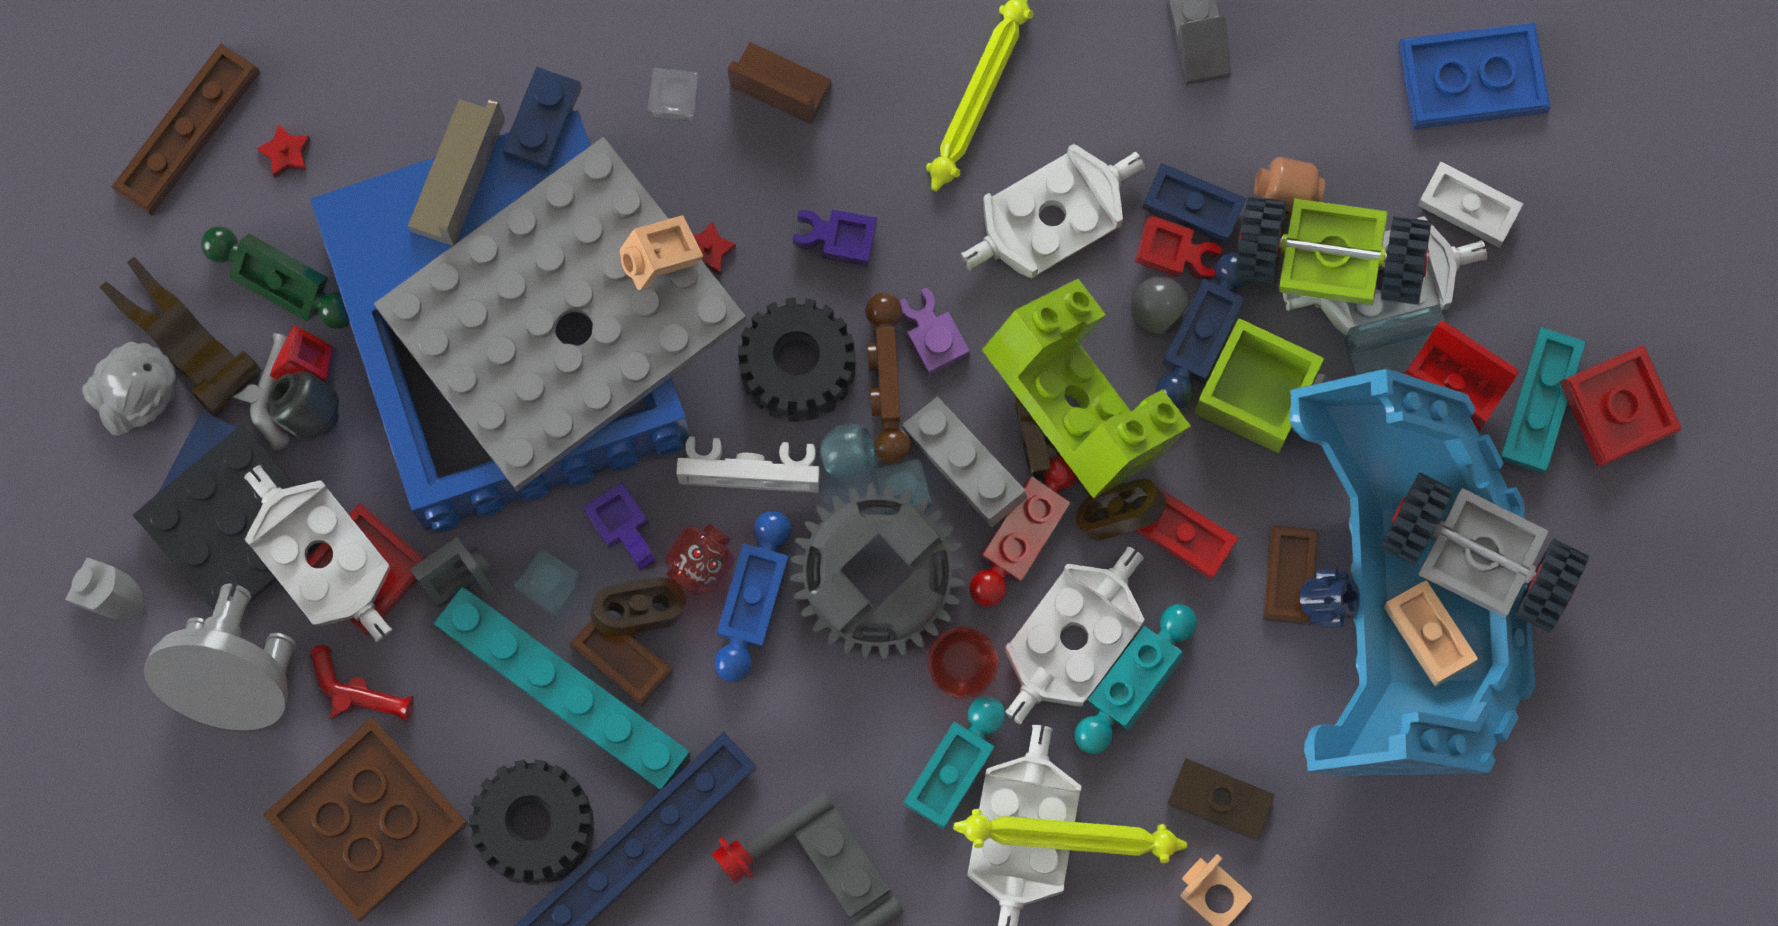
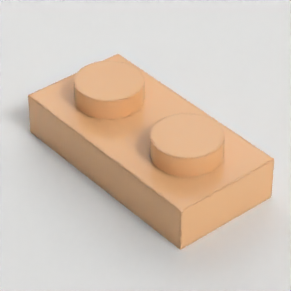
[1383,580,1478,687]

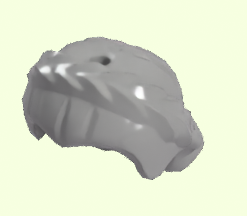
[82,342,177,436]

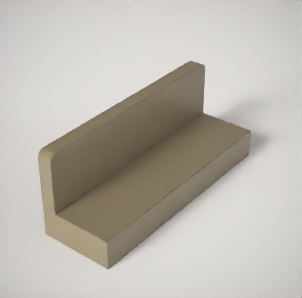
[408,99,505,246]

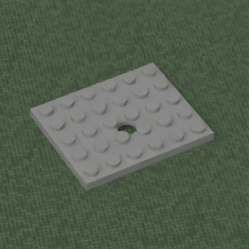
[374,137,747,491]

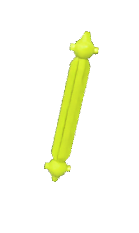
[926,0,1034,192]
[953,809,1187,863]

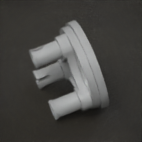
[144,584,296,730]

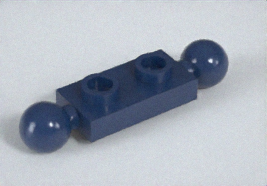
[1156,252,1249,410]

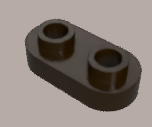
[1076,478,1166,541]
[590,577,686,636]

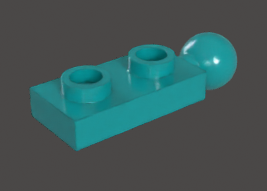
[903,696,1006,830]

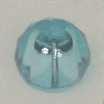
[819,423,877,482]

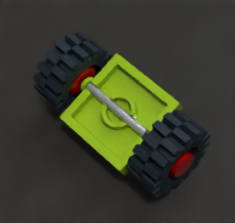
[1236,196,1431,305]

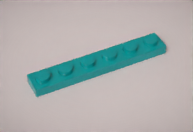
[433,586,691,791]

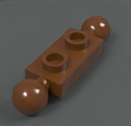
[865,292,911,465]

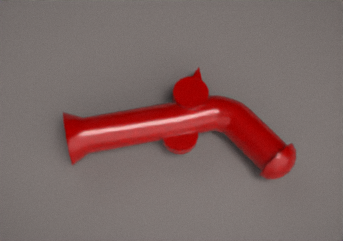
[309,645,414,723]

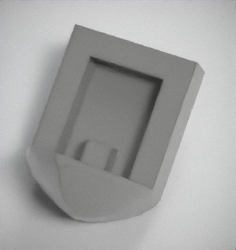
[65,558,146,619]

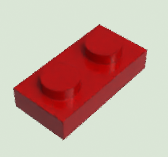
[1135,488,1239,580]

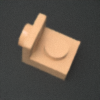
[620,215,703,290]

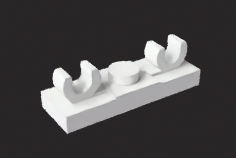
[677,436,820,493]

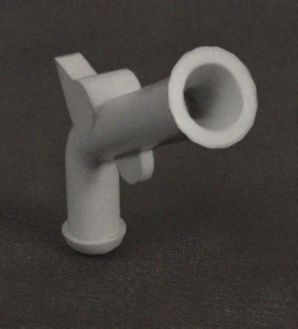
[232,333,290,451]

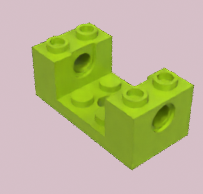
[982,279,1191,498]

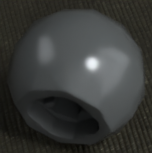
[1131,277,1189,334]

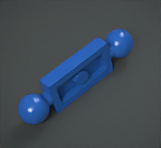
[714,510,792,682]

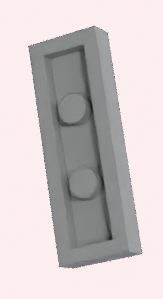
[902,396,1028,527]

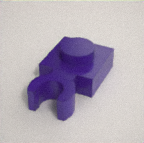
[793,209,877,266]

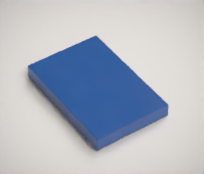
[1398,22,1551,130]

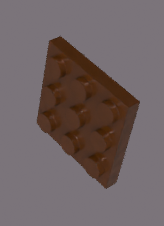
[263,717,469,923]

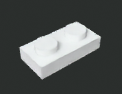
[1417,162,1523,248]

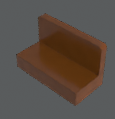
[728,42,832,124]

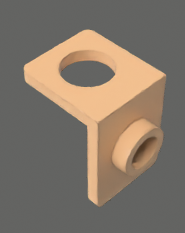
[1180,854,1252,926]

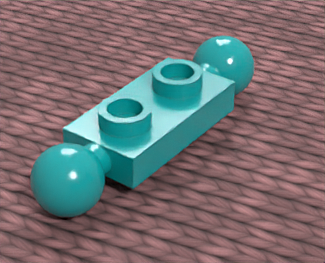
[1074,604,1198,754]

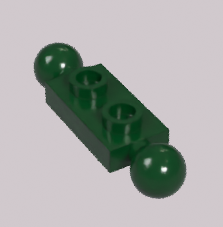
[201,226,351,329]

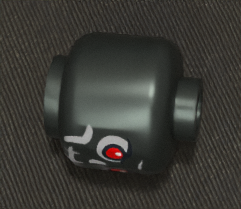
[268,371,339,440]

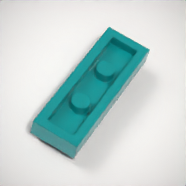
[1500,327,1586,475]

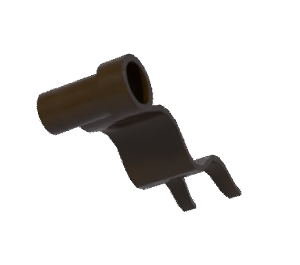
[99,257,262,418]

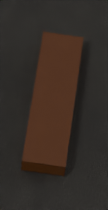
[111,43,260,216]

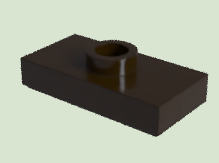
[1167,758,1275,841]

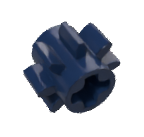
[1300,568,1360,628]

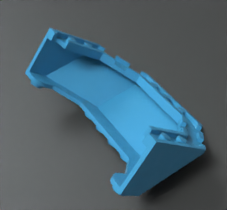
[1289,369,1536,776]

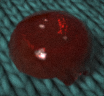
[926,626,1000,700]

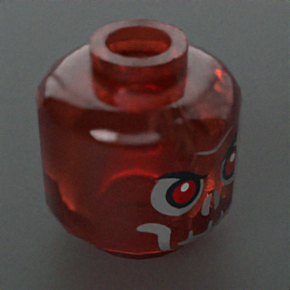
[664,523,734,596]

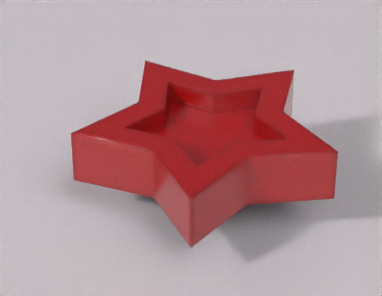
[257,124,310,178]
[693,221,736,275]

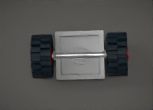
[1380,472,1589,633]

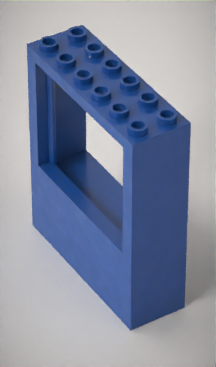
[310,109,690,533]

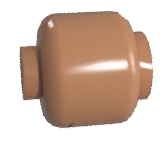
[1254,156,1325,220]

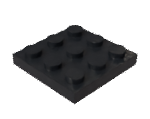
[132,424,322,610]

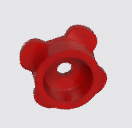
[711,837,755,884]

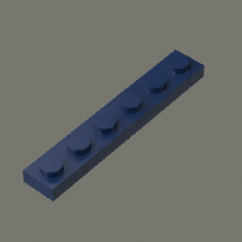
[514,732,757,926]

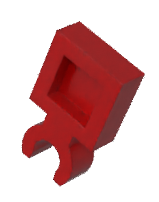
[1134,215,1222,280]

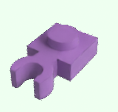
[900,287,970,376]

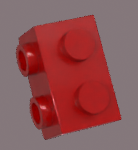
[1404,321,1519,432]

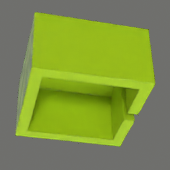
[1194,318,1324,454]

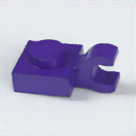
[582,482,656,571]

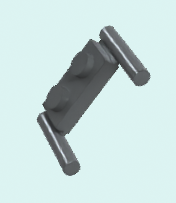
[744,792,904,926]

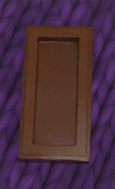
[1262,525,1319,625]
[570,614,673,707]

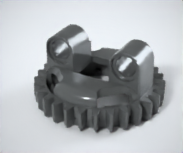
[790,484,965,659]

